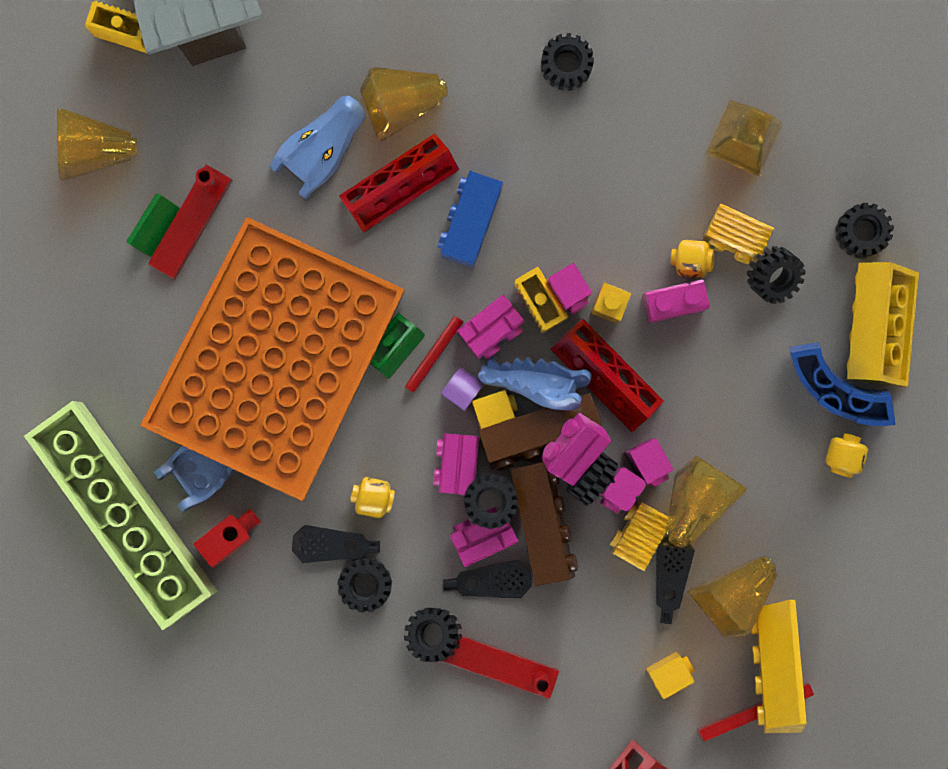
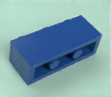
[437,171,503,268]

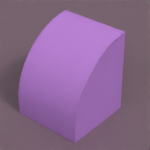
[441,367,485,412]

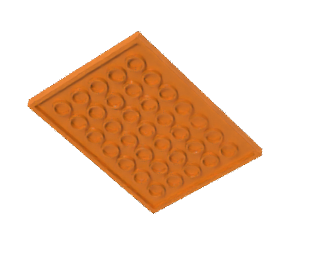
[140,217,405,502]

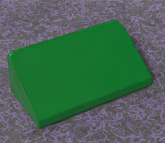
[126,193,180,257]
[370,312,425,379]

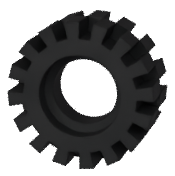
[541,33,594,91]
[835,203,894,258]
[747,246,806,304]
[566,452,618,506]
[464,474,518,529]
[337,557,392,613]
[404,608,462,662]

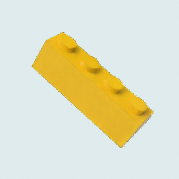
[846,262,919,387]
[750,600,807,733]

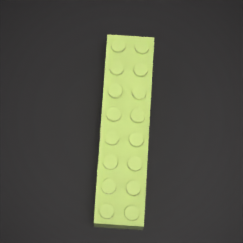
[24,401,218,631]

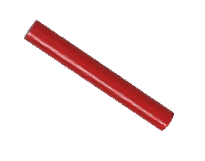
[404,315,463,393]

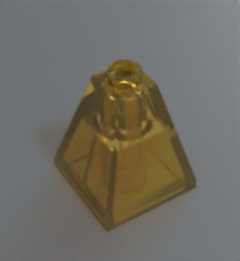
[360,67,448,142]
[706,100,782,176]
[57,108,137,180]
[665,456,747,548]
[687,556,778,637]

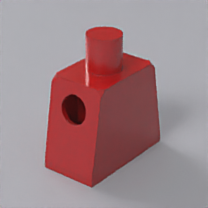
[193,509,261,569]

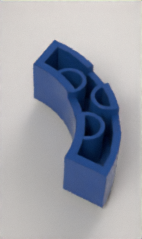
[789,342,896,426]

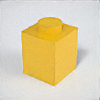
[590,283,632,324]
[472,390,518,429]
[645,652,695,699]

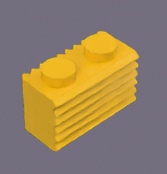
[85,0,148,54]
[703,204,774,264]
[513,267,568,334]
[609,501,673,571]

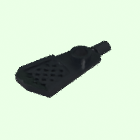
[292,525,380,563]
[656,534,695,624]
[443,560,532,598]

